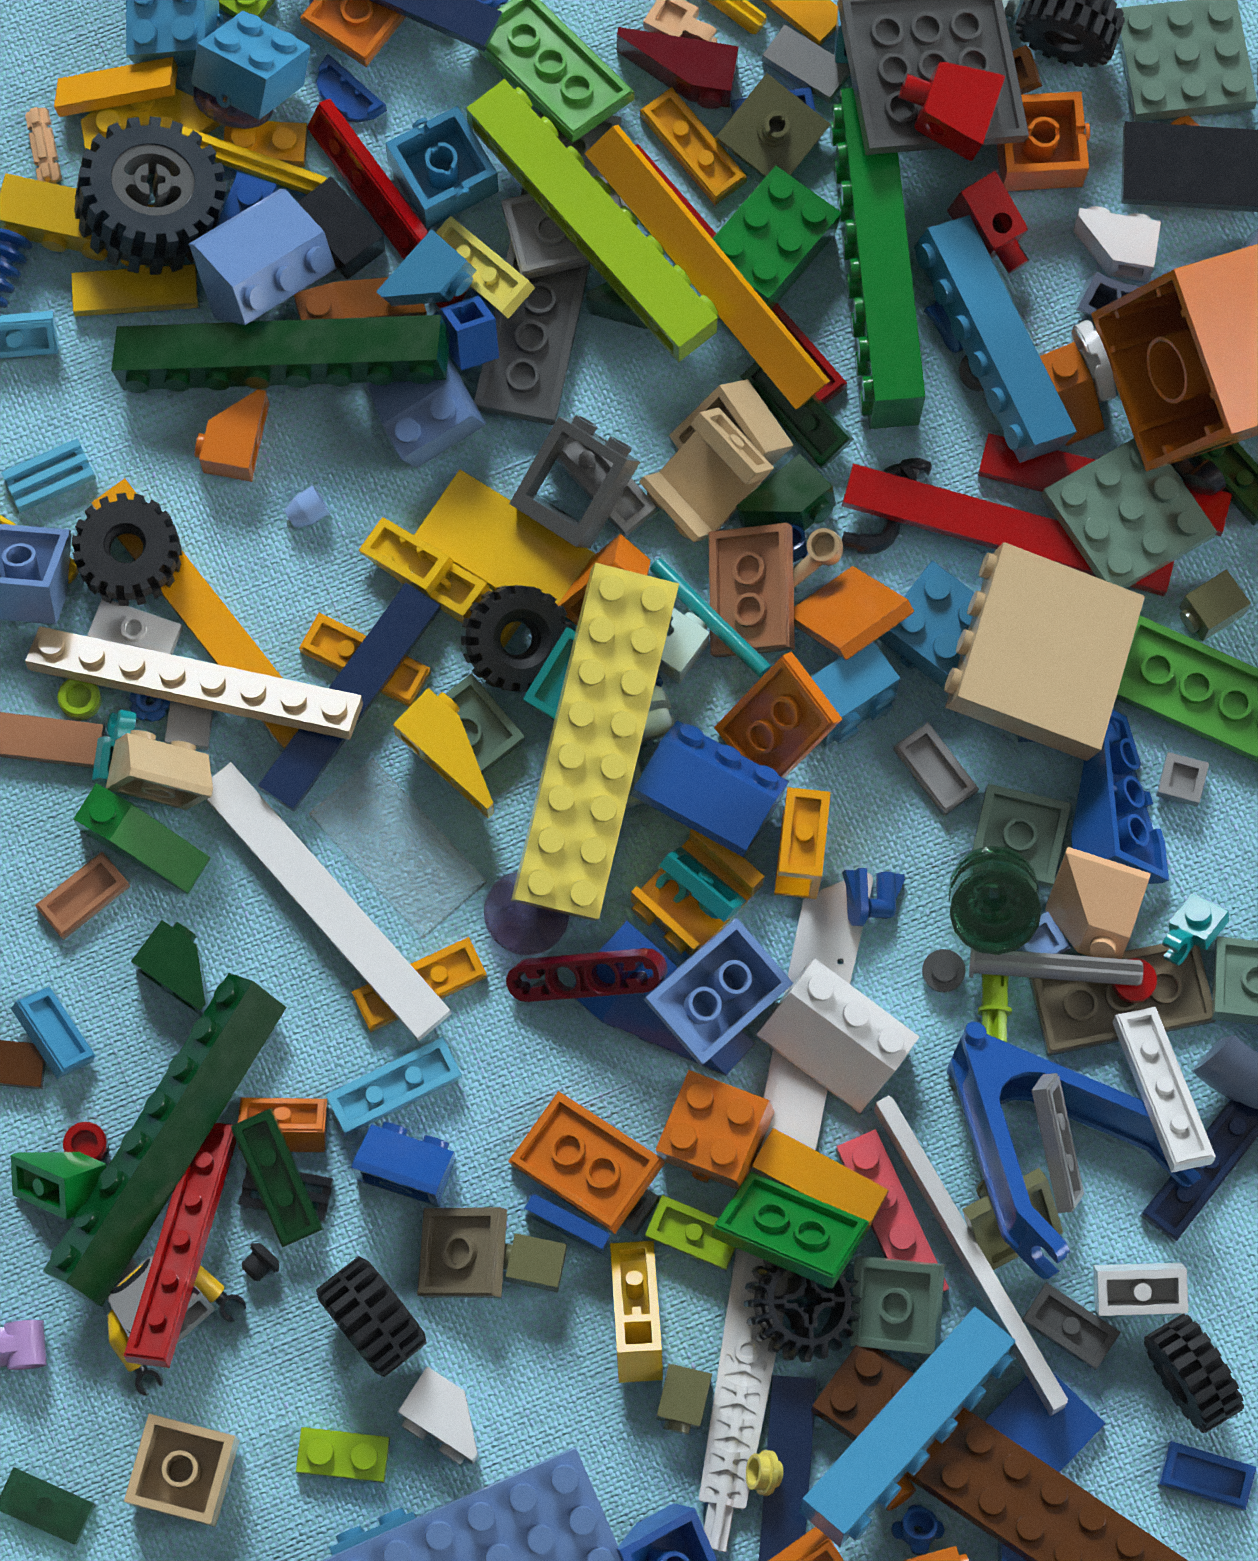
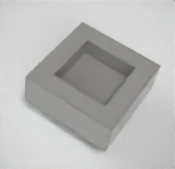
[1156,752,1209,807]

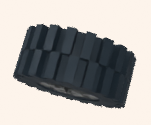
[74,117,226,275]

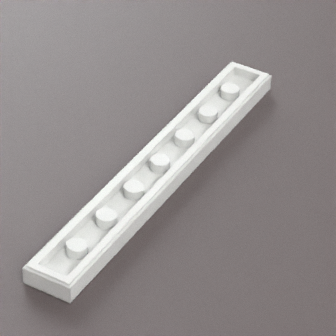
[206,762,452,1042]
[874,1096,1068,1416]

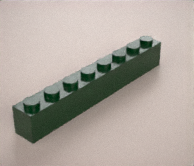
[111,315,450,393]
[42,973,287,1307]

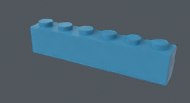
[914,215,1077,463]
[799,1306,1016,1547]

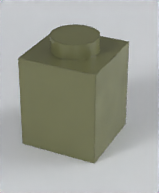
[1179,569,1251,641]
[503,1233,567,1292]
[656,1363,712,1435]

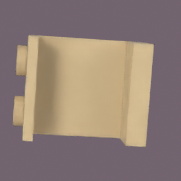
[639,407,774,543]

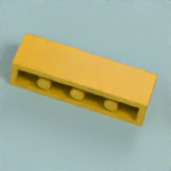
[0,173,154,268]

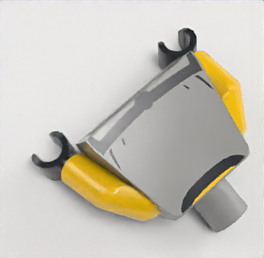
[107,1256,246,1396]

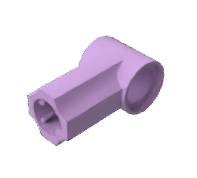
[0,1320,47,1370]

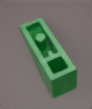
[73,783,211,894]

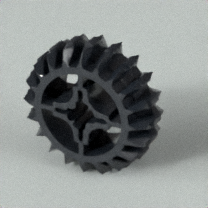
[743,1260,862,1363]

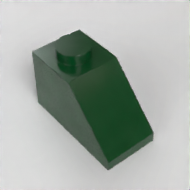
[736,454,836,531]
[131,920,209,1016]

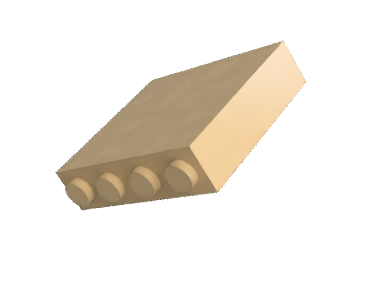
[944,542,1145,761]

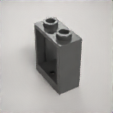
[509,415,640,548]

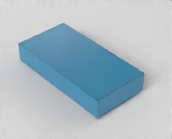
[10,986,96,1079]

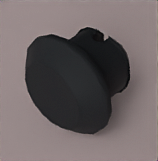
[242,1243,279,1281]

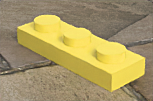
[435,216,535,319]

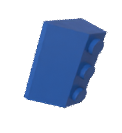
[630,720,789,857]

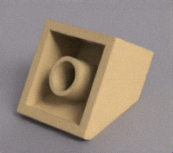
[669,379,794,466]
[106,730,213,810]

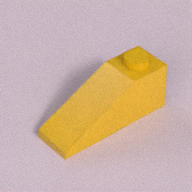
[393,688,494,819]
[610,1241,663,1383]

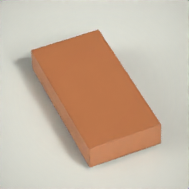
[35,852,130,940]

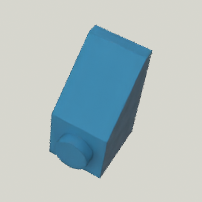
[376,229,477,306]

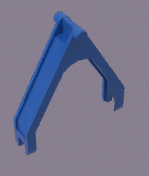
[947,1022,1207,1279]

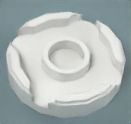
[1071,320,1116,403]

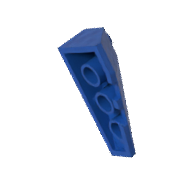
[574,921,755,1076]

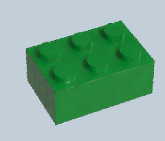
[712,166,842,310]

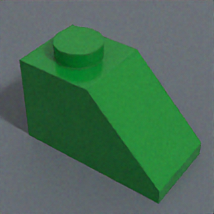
[10,1152,107,1220]

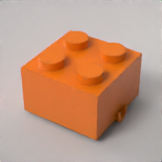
[997,91,1090,191]
[655,1070,775,1190]

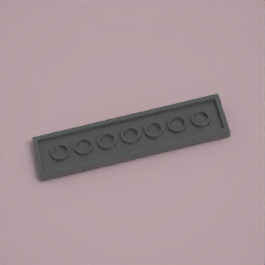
[474,111,622,426]

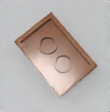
[709,523,795,658]

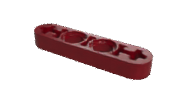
[506,948,667,1002]

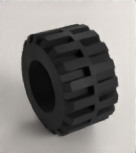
[316,1256,427,1377]

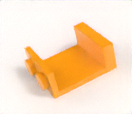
[774,787,831,899]
[631,829,765,956]

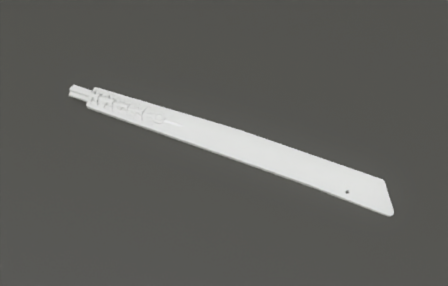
[699,873,873,1552]

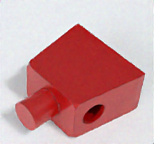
[898,62,1005,161]
[947,171,1030,274]

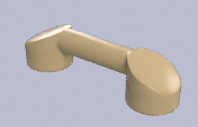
[793,528,843,588]

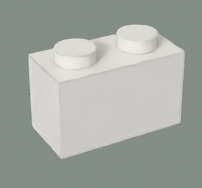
[1093,1263,1188,1316]

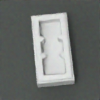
[87,600,183,655]

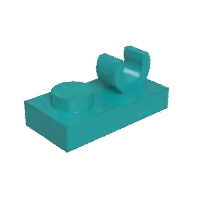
[656,847,747,922]

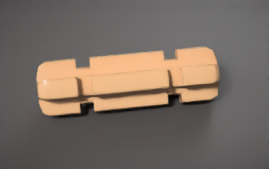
[25,107,62,184]

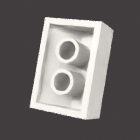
[755,958,919,1113]

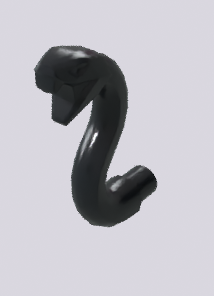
[842,458,932,554]

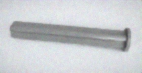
[969,943,1144,986]

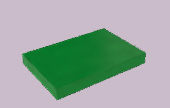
[711,1172,869,1289]

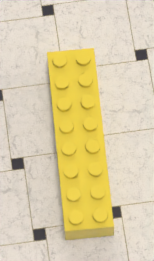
[511,563,679,921]

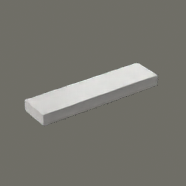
[1112,1007,1216,1173]

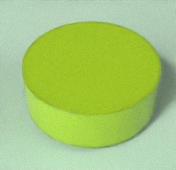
[57,679,102,721]

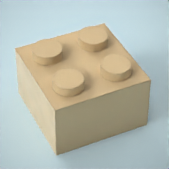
[124,1413,240,1527]

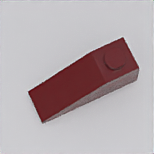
[617,27,739,109]

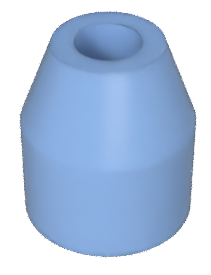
[284,485,331,528]

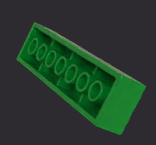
[830,88,925,429]

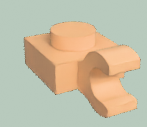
[643,0,717,43]

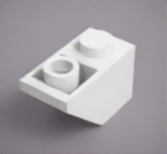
[1074,206,1161,282]
[398,1367,478,1465]

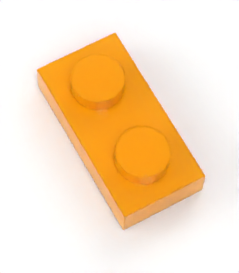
[224,119,308,168]

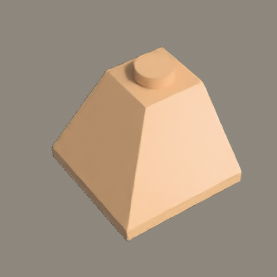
[1045,847,1151,959]

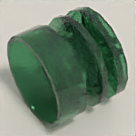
[948,846,1042,955]

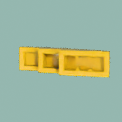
[359,517,521,648]

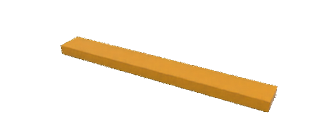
[584,125,830,410]
[91,478,298,749]

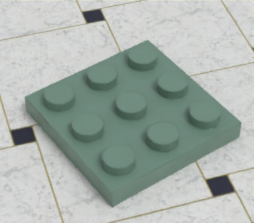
[1119,0,1257,122]
[1041,438,1217,589]

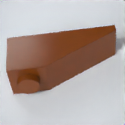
[293,277,427,320]

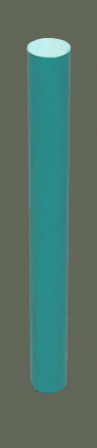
[650,558,772,678]

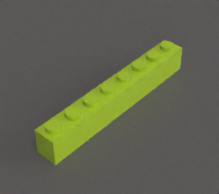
[466,79,718,363]

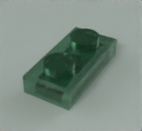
[0,1467,96,1546]

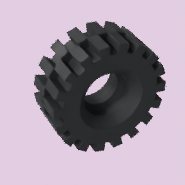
[1015,0,1125,67]
[72,493,182,606]
[461,585,573,692]
[1144,1313,1244,1433]

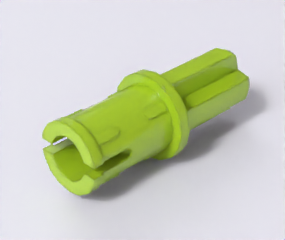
[978,974,1012,1042]

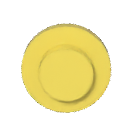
[745,1450,783,1496]

